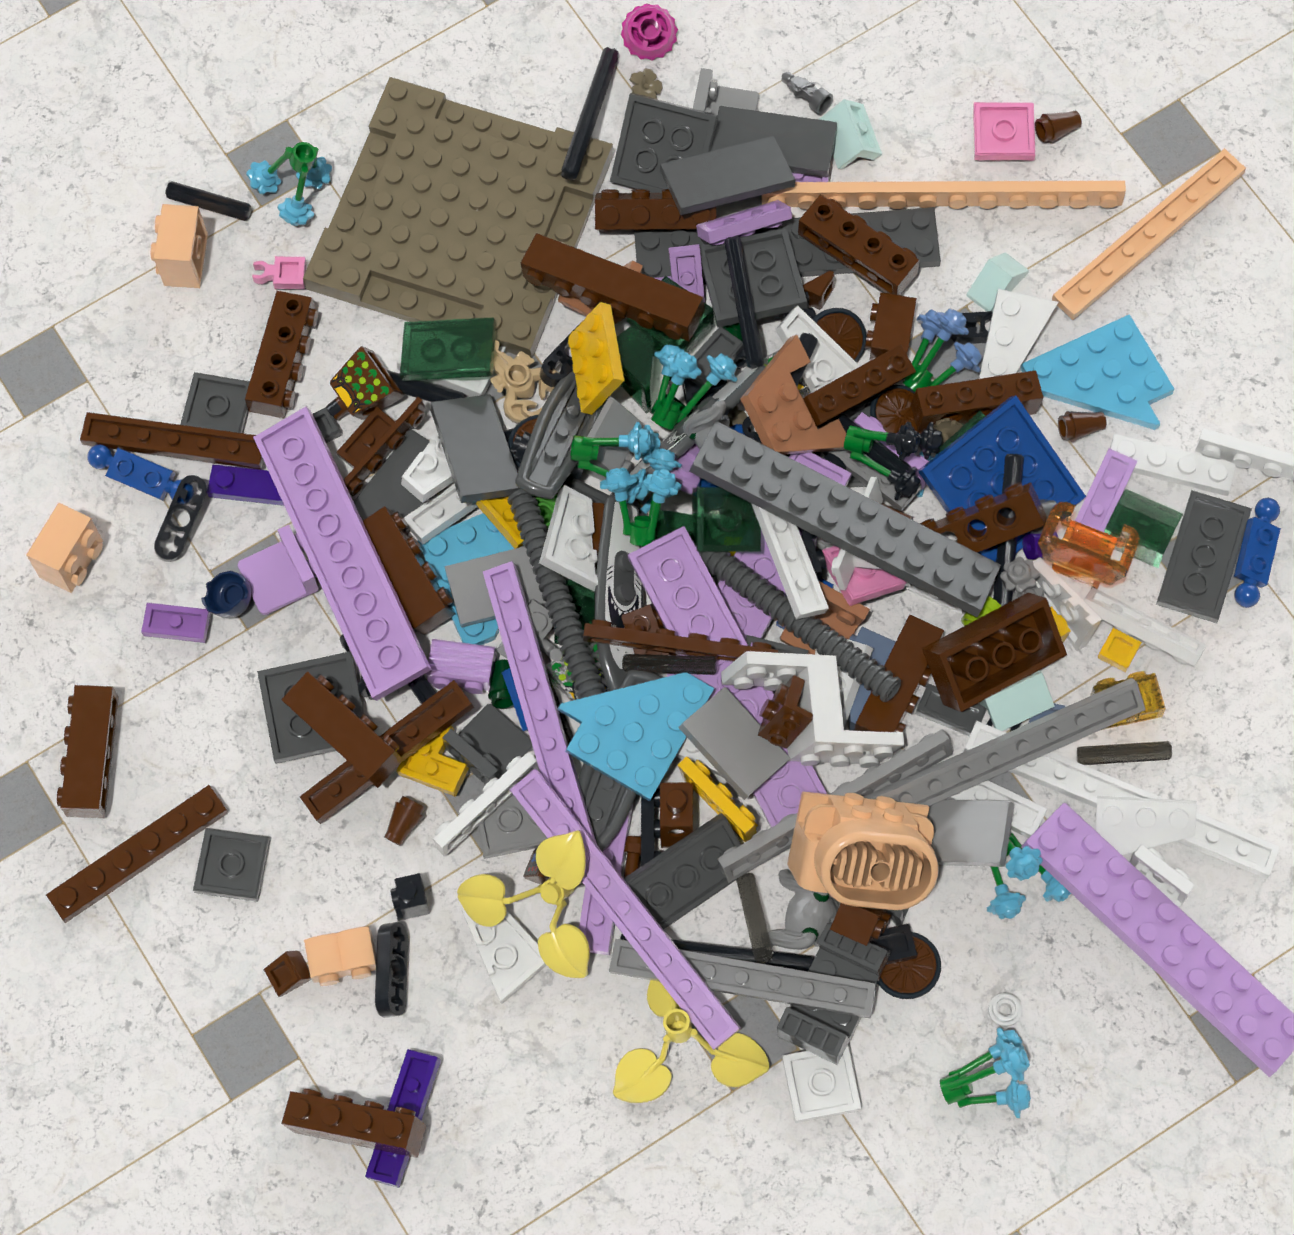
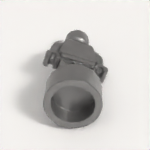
[782,72,833,114]

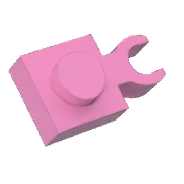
[252,256,307,289]

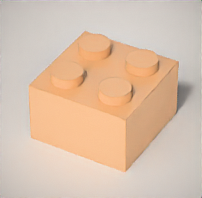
[150,204,208,288]
[26,503,103,593]

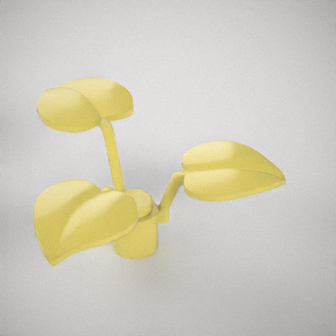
[457,830,590,978]
[613,980,770,1103]

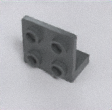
[442,704,533,785]

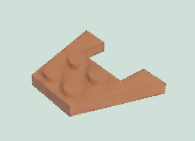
[740,334,846,455]

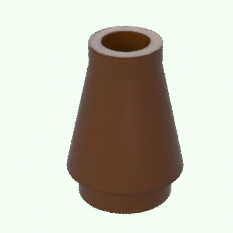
[1035,110,1082,143]
[1058,411,1107,442]
[384,796,425,846]

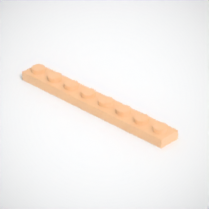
[1052,148,1246,320]

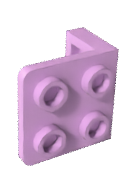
[238,525,319,615]

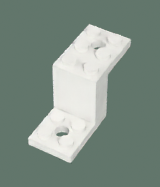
[721,651,904,768]

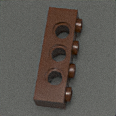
[803,344,916,427]
[911,370,1044,432]
[920,482,1047,552]

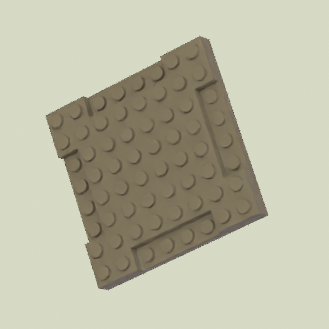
[303,77,614,358]

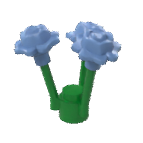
[902,308,982,392]

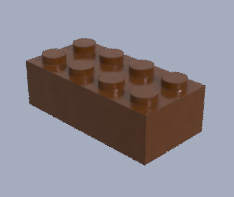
[922,593,1067,712]

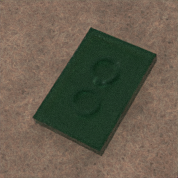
[400,317,496,381]

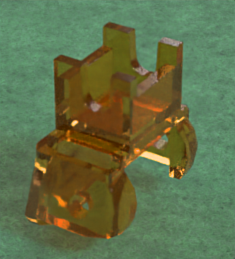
[1038,502,1140,589]

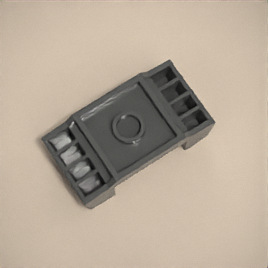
[777,923,891,1065]

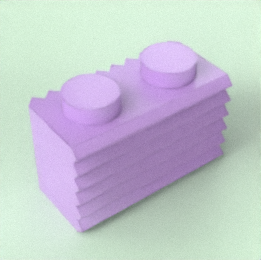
[426,639,497,694]

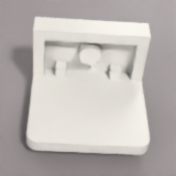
[1130,845,1195,908]

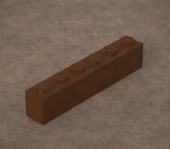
[520,233,705,342]

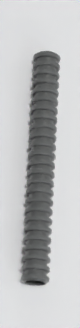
[507,489,605,699]
[697,539,901,702]

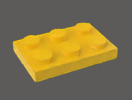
[568,302,624,415]
[678,756,758,842]

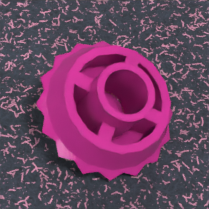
[620,3,678,61]

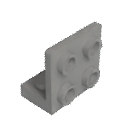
[693,68,759,115]

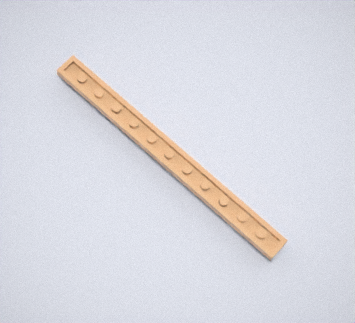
[762,181,1126,209]

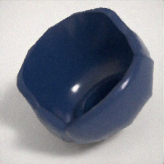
[201,571,251,619]

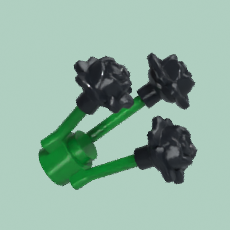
[844,422,942,500]

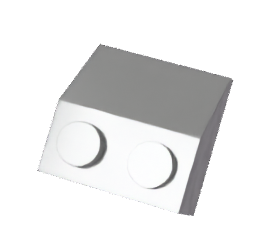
[583,396,644,481]

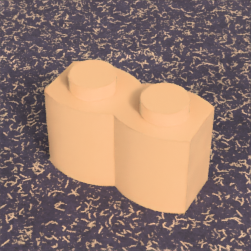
[304,926,376,986]

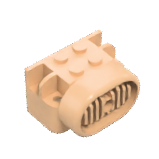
[787,791,938,910]

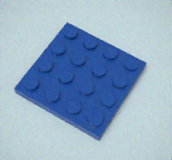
[918,395,1086,562]

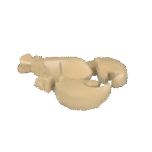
[477,339,559,423]

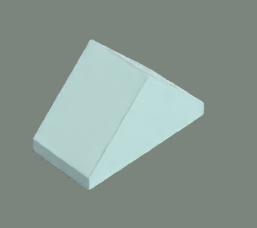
[967,252,1029,312]

